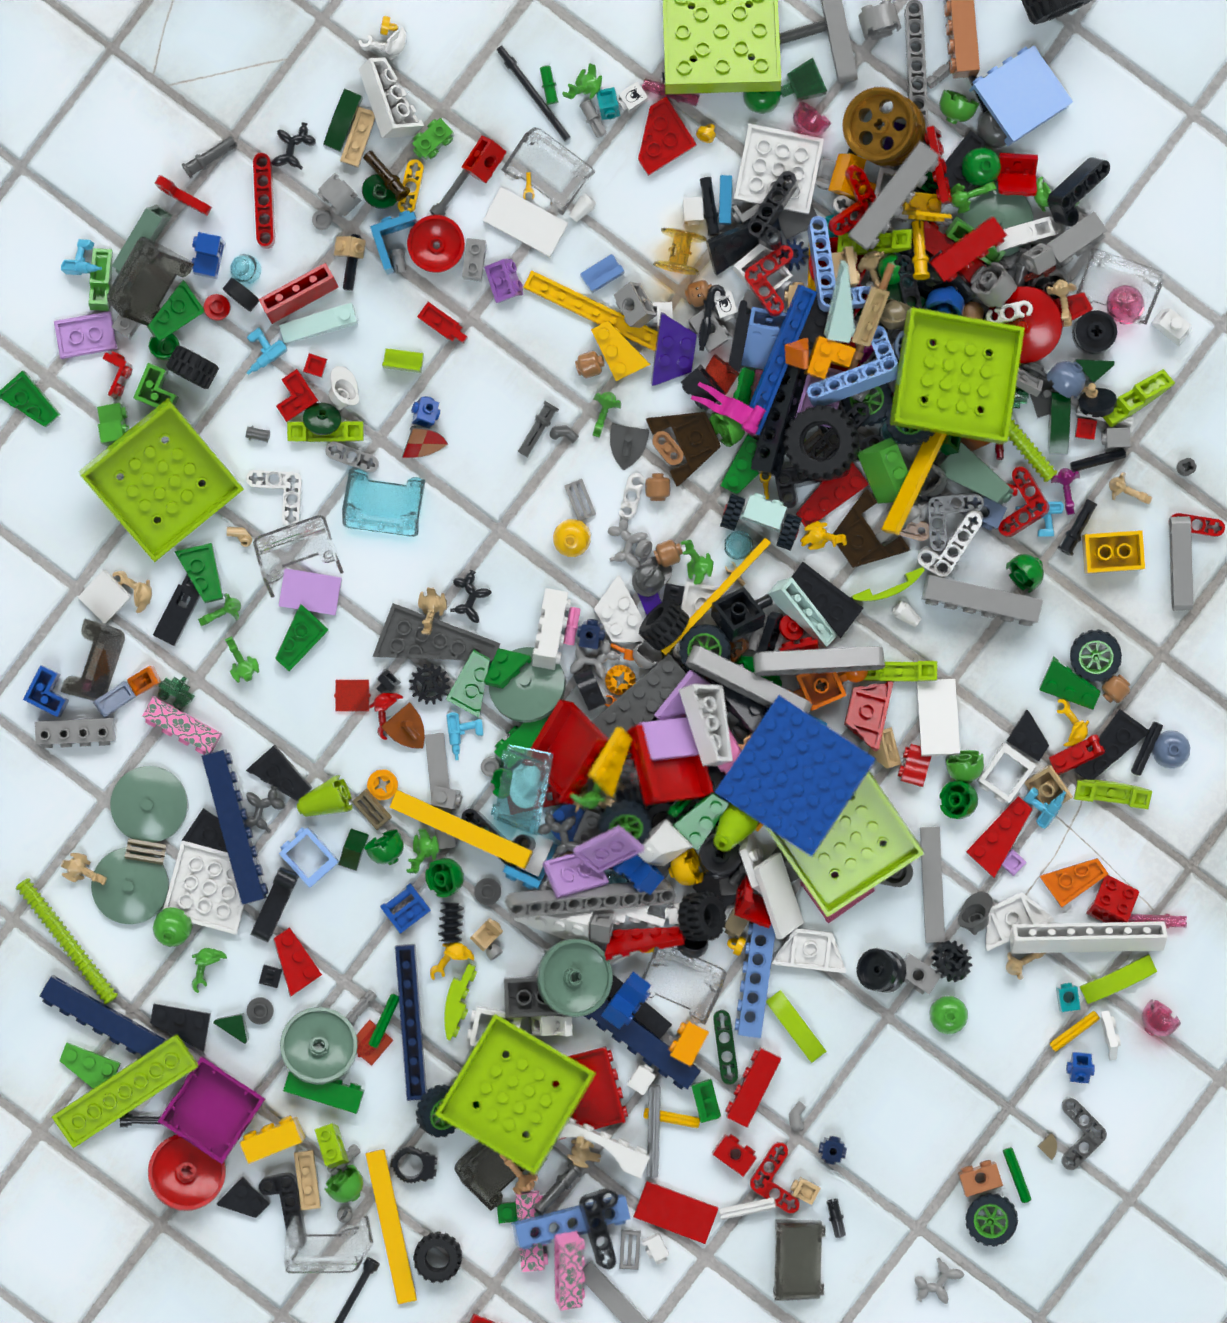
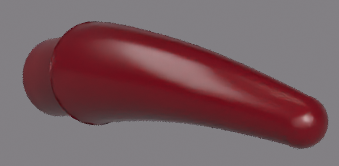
[995,443,1004,460]

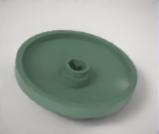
[957,183,1034,258]
[489,647,566,723]
[110,766,188,843]
[91,848,169,924]
[537,939,613,1017]
[280,1007,357,1084]

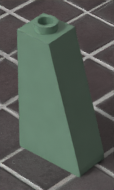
[112,205,172,277]
[939,442,1014,505]

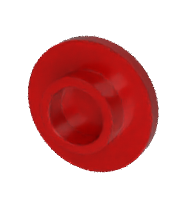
[203,294,230,321]
[779,615,803,641]

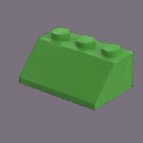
[857,437,908,504]

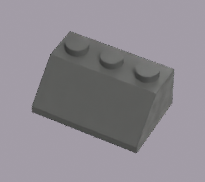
[504,976,562,1018]

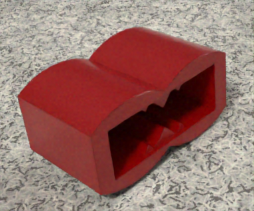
[897,744,932,787]

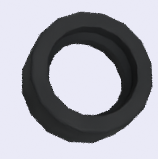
[222,277,259,312]

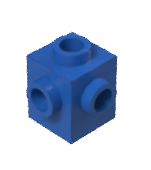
[411,396,440,429]
[1066,1052,1095,1083]

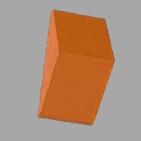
[785,338,809,369]
[127,666,162,696]

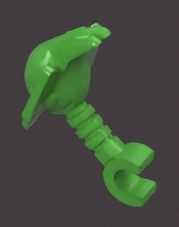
[562,63,602,99]
[1034,177,1079,212]
[950,182,997,214]
[592,392,622,438]
[681,540,714,585]
[198,593,241,626]
[225,636,259,683]
[570,784,605,809]
[406,829,439,874]
[191,948,227,993]

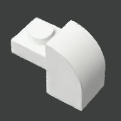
[531,1015,573,1036]

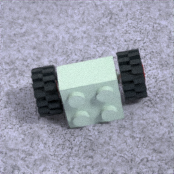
[720,493,802,551]

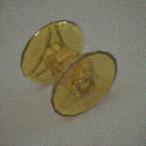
[653,228,707,275]

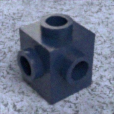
[577,619,606,649]
[818,1136,847,1165]

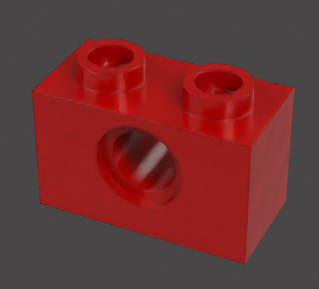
[461,135,507,183]
[712,1134,757,1177]

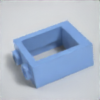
[279,827,339,888]

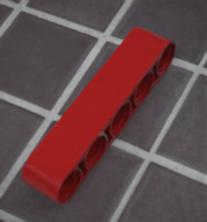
[253,153,275,249]

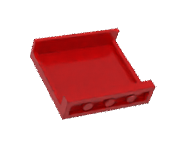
[522,700,609,804]
[627,724,713,805]
[552,1046,628,1140]

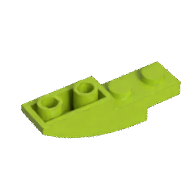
[444,963,477,1040]

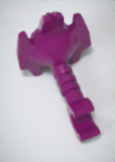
[1051,468,1080,515]

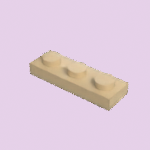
[340,107,376,168]
[852,287,890,347]
[294,1150,321,1211]

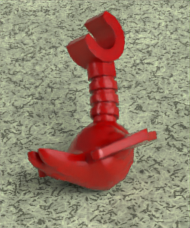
[369,693,403,740]

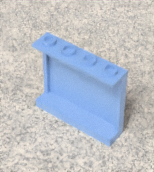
[969,46,1073,146]

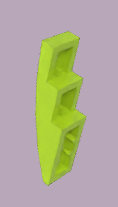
[1102,369,1175,428]

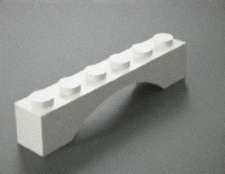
[558,1117,650,1178]

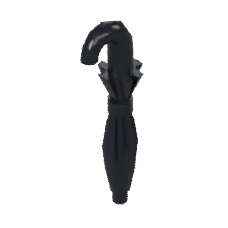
[699,285,726,351]

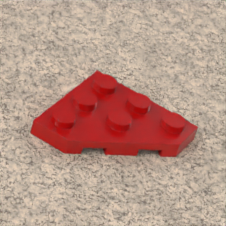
[638,97,697,176]

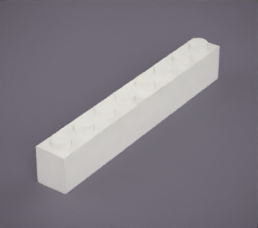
[1009,922,1168,954]

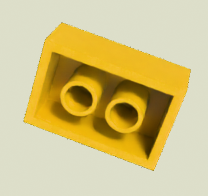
[1082,530,1145,574]
[239,1115,305,1164]

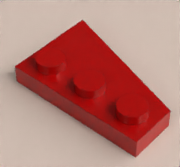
[273,927,322,997]

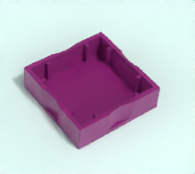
[158,1056,266,1164]

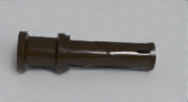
[363,150,410,201]

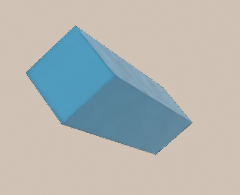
[719,175,732,225]

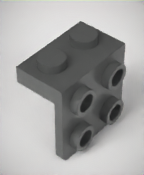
[573,805,619,845]

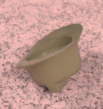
[880,299,911,331]

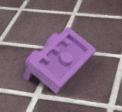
[484,259,523,303]

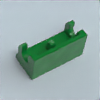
[691,1079,721,1123]

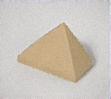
[868,727,901,768]

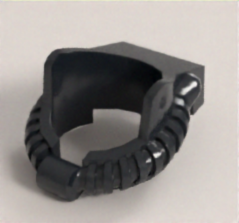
[390,1146,438,1184]

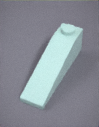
[824,260,855,343]
[279,303,358,344]
[768,577,837,648]

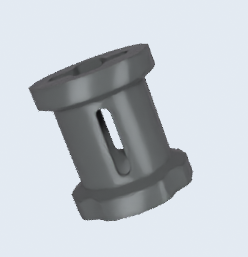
[1176,458,1197,476]

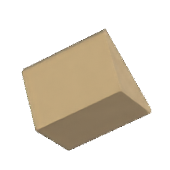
[1024,765,1073,804]

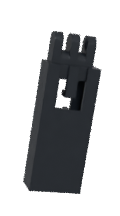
[727,300,750,374]
[153,574,201,646]

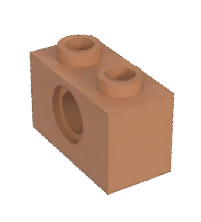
[958,1160,1003,1197]

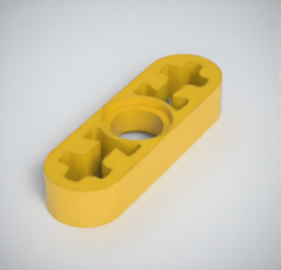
[398,159,424,213]

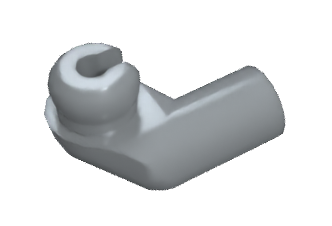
[789,1101,806,1131]

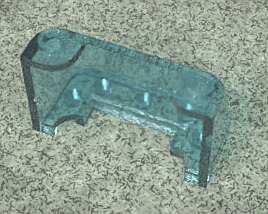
[342,469,425,537]
[491,745,554,835]

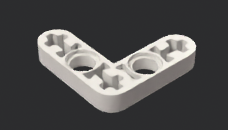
[246,470,302,528]

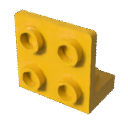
[902,192,952,222]

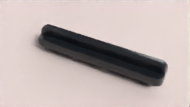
[343,234,361,291]
[1070,448,1126,472]
[1131,722,1163,776]

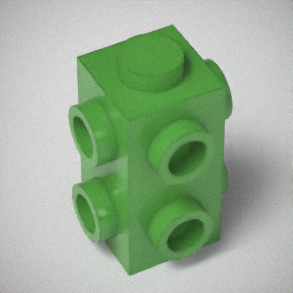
[412,118,454,160]

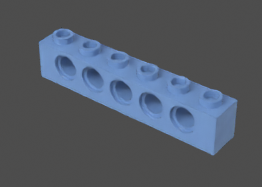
[734,923,775,1038]
[511,1194,630,1249]

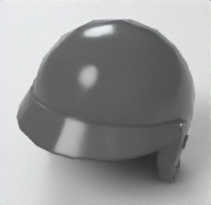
[919,463,947,497]

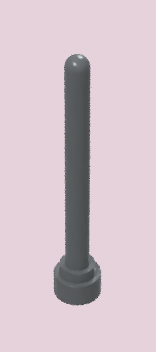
[429,169,469,216]

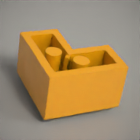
[828,154,876,203]
[804,336,856,380]
[669,1020,709,1066]

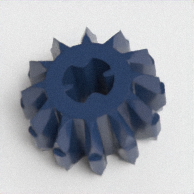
[778,238,809,271]

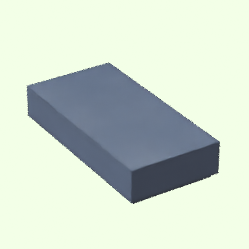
[93,681,136,718]

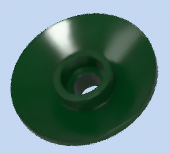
[362,174,397,209]
[303,403,341,435]

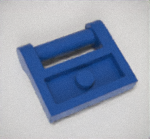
[380,883,431,934]

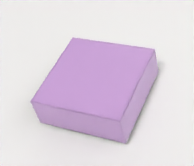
[1002,849,1027,876]

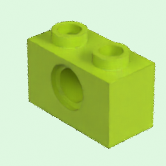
[314,1123,349,1169]

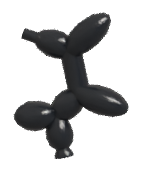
[272,122,316,170]
[450,570,492,623]

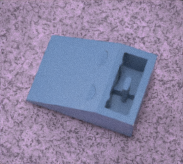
[741,307,786,370]

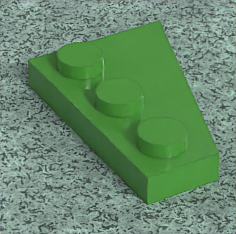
[59,1042,121,1088]

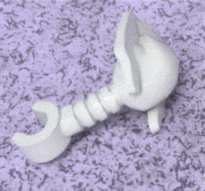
[359,27,406,60]

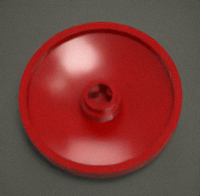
[988,286,1063,363]
[148,1134,226,1211]

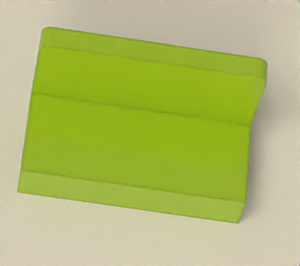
[382,348,424,373]

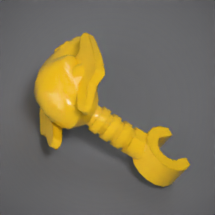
[800,521,847,550]
[1057,699,1089,747]
[430,942,474,980]

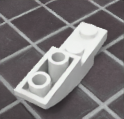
[996,216,1065,252]
[594,906,665,928]

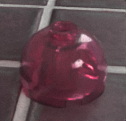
[793,101,831,137]
[1106,285,1145,325]
[1142,999,1181,1037]

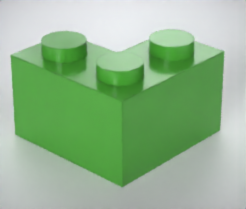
[133,363,179,408]
[97,403,130,446]

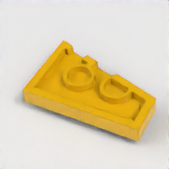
[591,321,651,381]
[589,727,632,797]

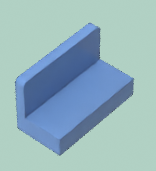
[581,254,624,293]

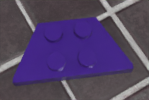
[651,312,697,386]

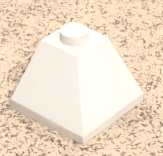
[638,819,692,866]

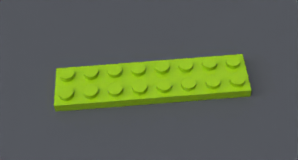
[52,1034,199,1148]

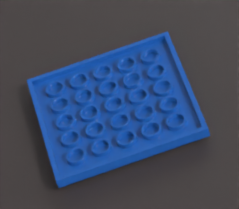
[715,695,876,857]

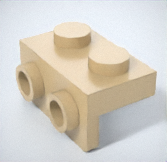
[831,246,860,288]

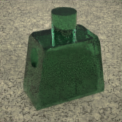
[781,58,827,102]

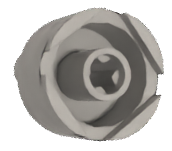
[858,0,901,40]
[317,173,362,217]
[971,262,1017,308]

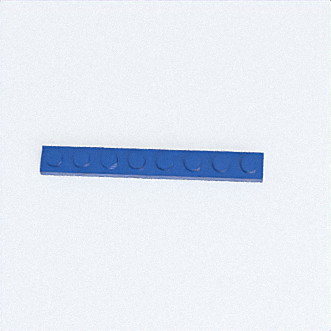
[741,284,817,435]

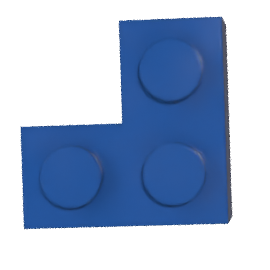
[191,232,225,279]
[23,665,69,717]
[612,854,665,895]
[601,972,652,1029]

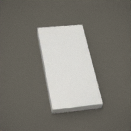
[483,187,568,257]
[672,581,722,658]
[916,679,960,756]
[754,853,804,939]

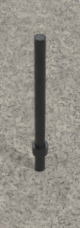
[496,45,571,141]

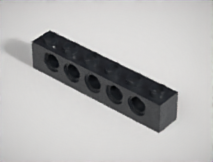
[751,364,807,477]

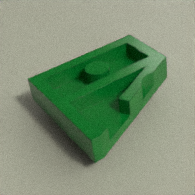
[484,648,533,689]

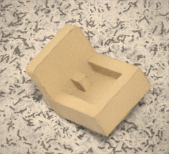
[334,236,366,259]
[470,918,503,951]
[790,1177,821,1205]

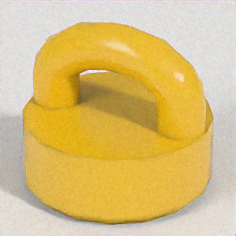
[380,16,398,36]
[696,123,716,143]
[727,936,746,956]

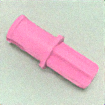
[563,607,581,646]

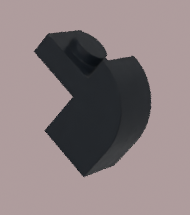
[573,668,606,711]

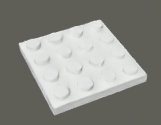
[734,124,824,215]
[163,841,245,935]

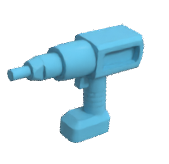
[61,239,102,275]
[246,328,288,375]
[1015,502,1064,537]
[446,712,483,760]
[1023,787,1066,829]

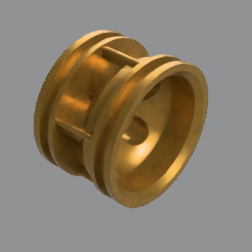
[842,87,926,167]

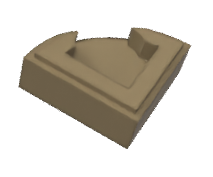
[1038,1133,1057,1160]

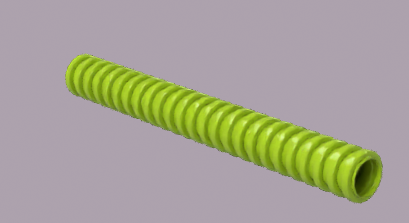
[1008,419,1057,482]
[15,878,118,1005]

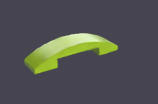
[837,229,912,255]
[287,421,364,442]
[851,567,924,601]
[864,661,938,682]
[1074,780,1152,809]
[1079,954,1157,1004]
[766,990,827,1063]

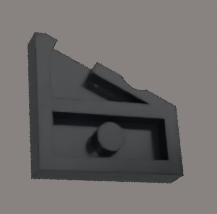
[217,1177,270,1218]

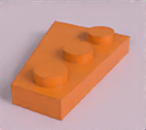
[1039,858,1108,907]

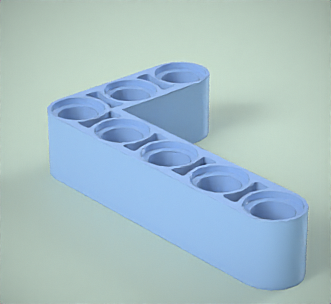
[807,216,871,312]
[807,326,898,407]

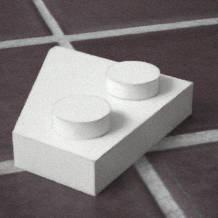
[1101,1011,1121,1061]

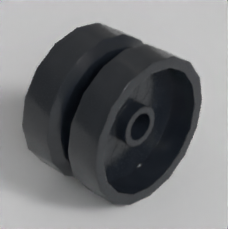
[1072,310,1117,355]
[698,834,741,880]
[856,948,907,993]

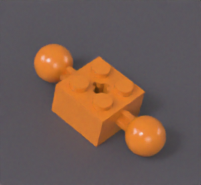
[786,671,868,711]

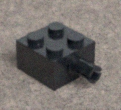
[711,587,773,643]

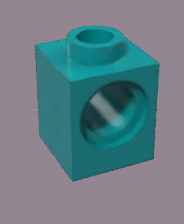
[1056,983,1081,1012]

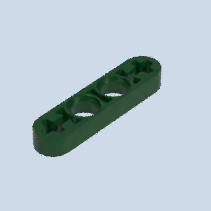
[713,1009,738,1085]

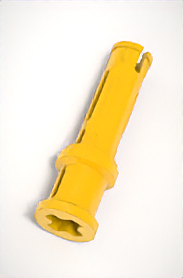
[911,220,930,280]

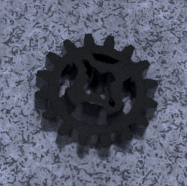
[409,664,450,705]
[931,940,973,983]

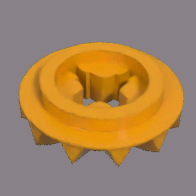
[605,665,636,695]
[367,769,398,800]

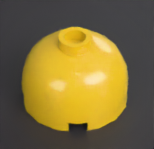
[553,519,591,557]
[668,848,704,886]

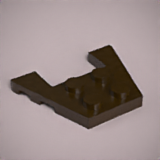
[645,412,721,487]
[833,489,911,568]

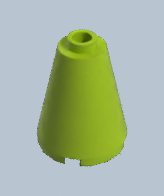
[297,775,353,817]
[714,803,758,851]

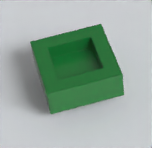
[497,1201,517,1224]

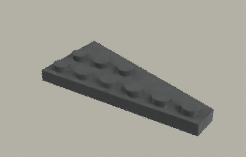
[372,603,501,661]

